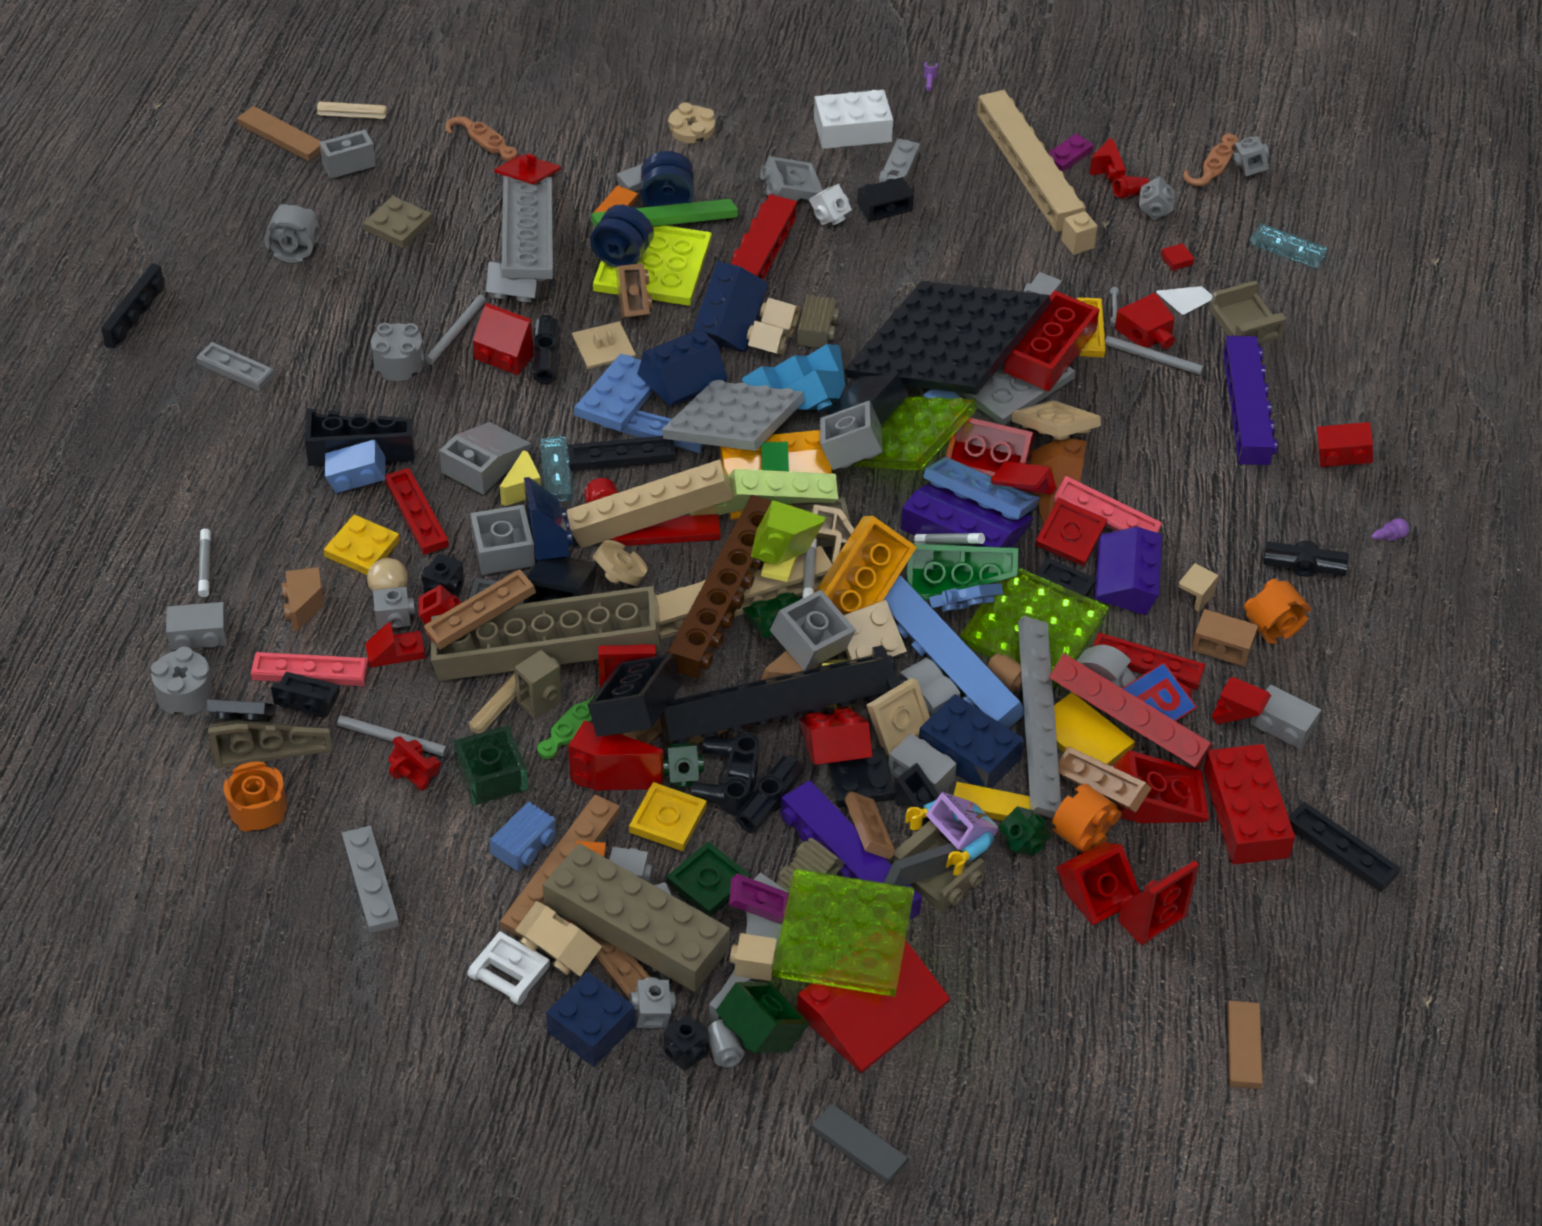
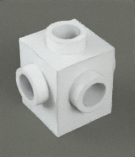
[809,184,852,225]

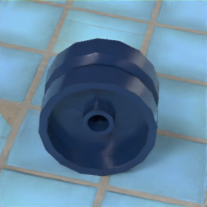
[641,151,694,207]
[590,204,654,268]

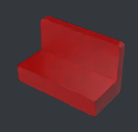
[991,461,1057,495]

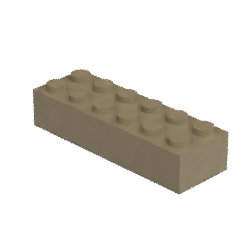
[543,843,730,992]

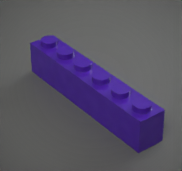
[1223,336,1277,465]
[781,780,922,930]

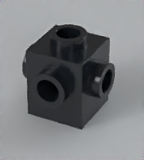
[421,553,464,595]
[663,1014,709,1072]

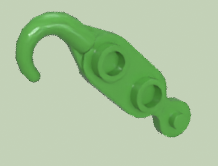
[537,695,594,759]

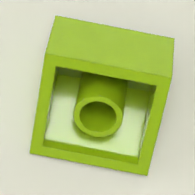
[751,500,825,565]

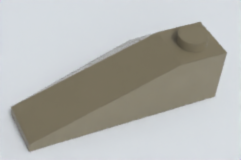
[208,719,333,768]

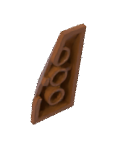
[1030,438,1087,527]

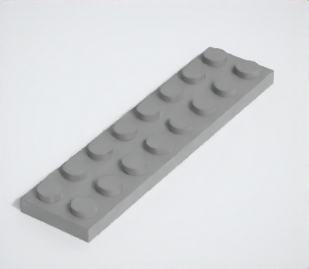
[501,176,553,281]

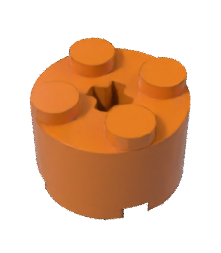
[1243,578,1311,644]
[224,761,287,832]
[1052,784,1122,853]

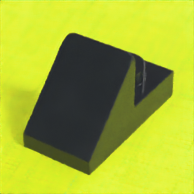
[894,763,939,827]

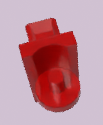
[388,736,441,791]

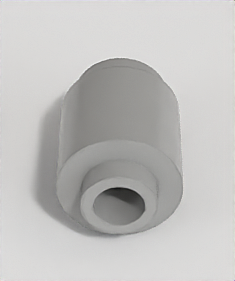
[708,1019,745,1068]

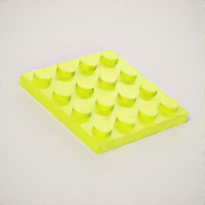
[593,225,712,306]

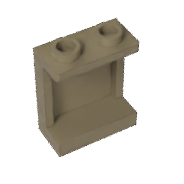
[1210,281,1286,344]
[891,820,985,912]

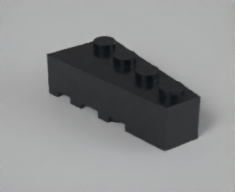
[305,408,415,466]

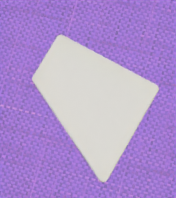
[1156,286,1212,315]

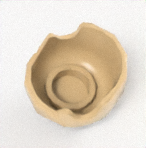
[367,558,409,592]

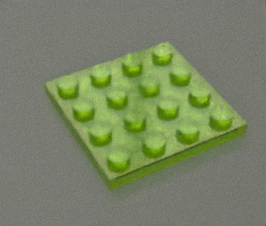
[851,396,978,470]
[960,567,1109,687]
[772,869,915,997]

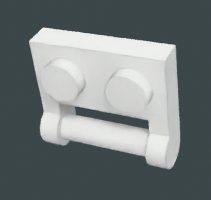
[467,931,550,1005]

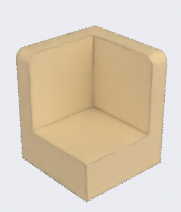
[1179,563,1219,612]

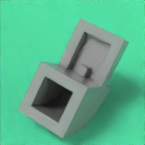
[1077,645,1136,688]

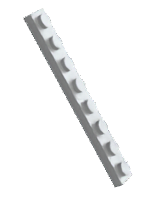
[1018,616,1061,818]

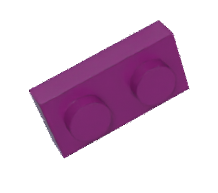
[1048,133,1094,172]
[729,874,789,924]

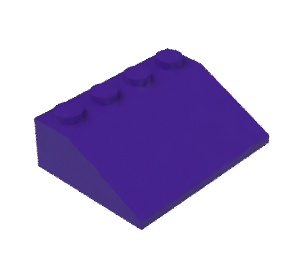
[901,482,1033,548]

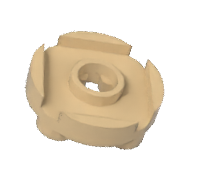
[668,103,715,143]
[593,540,647,586]

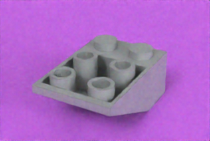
[439,422,532,495]

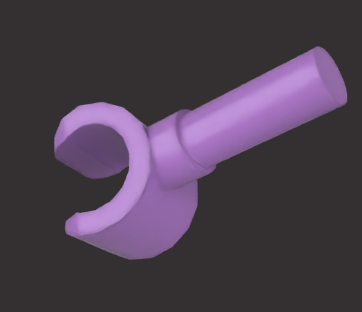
[923,62,938,92]

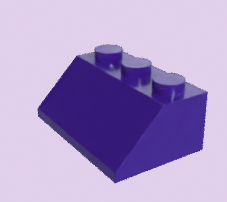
[1095,527,1162,615]

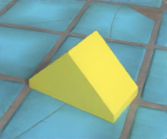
[500,450,541,506]

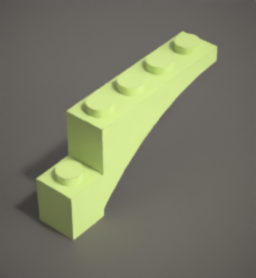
[690,469,838,515]

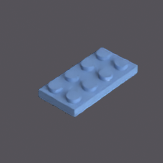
[574,354,654,431]
[923,457,1040,520]

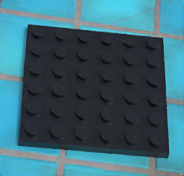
[845,281,1051,395]

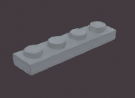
[342,825,399,934]

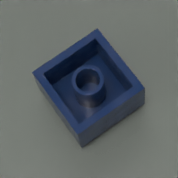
[546,972,635,1067]

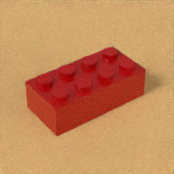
[1004,290,1100,392]
[1203,744,1295,865]

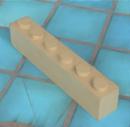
[567,459,734,549]

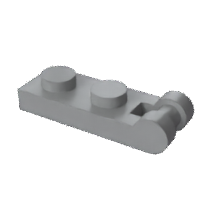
[879,138,920,183]

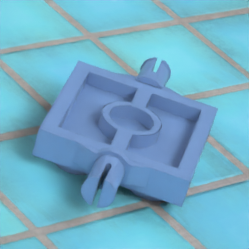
[929,583,1003,612]

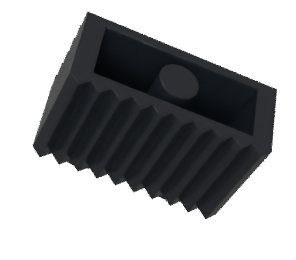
[857,177,914,223]

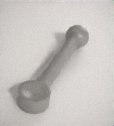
[1110,287,1120,327]

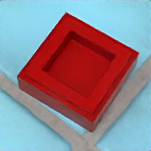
[1160,243,1195,271]

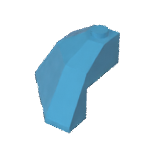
[742,344,845,412]

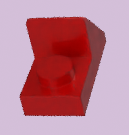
[1089,139,1126,185]
[365,622,425,668]
[1211,677,1271,725]

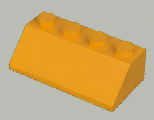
[814,516,917,615]

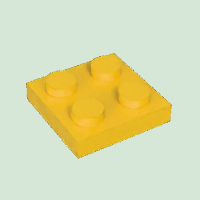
[323,514,400,575]
[629,782,707,851]

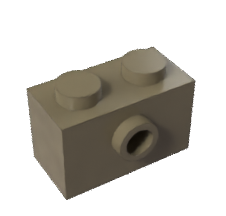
[514,650,562,719]

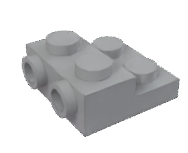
[760,156,823,202]

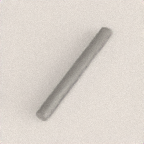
[425,295,486,365]
[1105,336,1204,376]
[337,715,448,757]

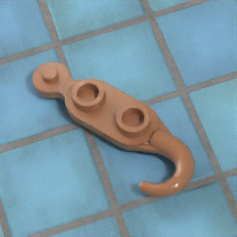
[445,116,517,161]
[1183,134,1238,186]

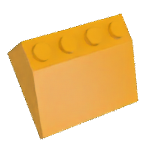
[719,430,832,520]

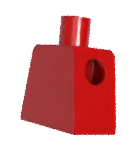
[1115,293,1175,349]

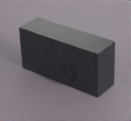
[588,653,682,737]

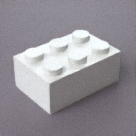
[814,90,893,149]

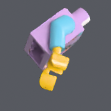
[905,792,998,876]

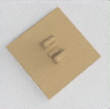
[572,321,636,369]

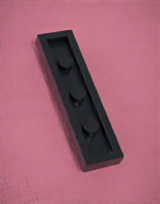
[101,263,165,349]
[568,436,676,471]
[1288,801,1400,892]

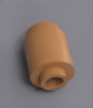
[987,653,1022,692]

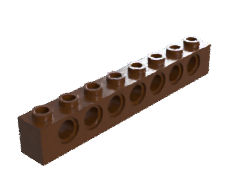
[668,495,772,679]

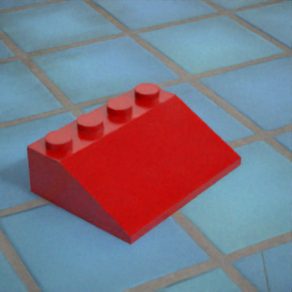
[797,924,950,1074]

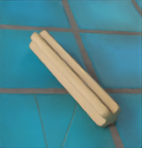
[317,101,387,119]
[469,673,516,735]

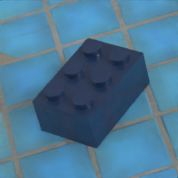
[919,694,1024,789]

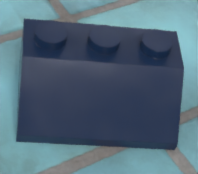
[693,261,769,353]
[637,328,728,406]
[524,477,573,560]

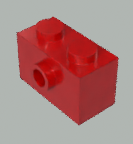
[1317,422,1373,467]

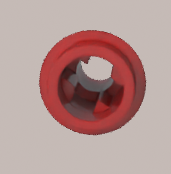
[1112,175,1150,199]

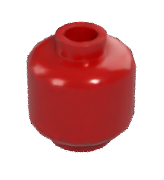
[584,478,619,503]

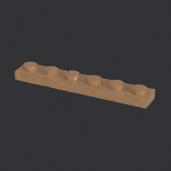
[500,795,620,939]

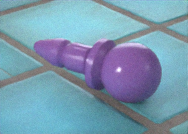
[1371,518,1409,541]

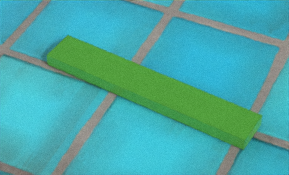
[591,199,738,227]

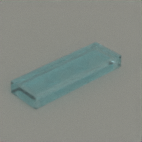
[1250,223,1328,268]
[540,436,572,501]

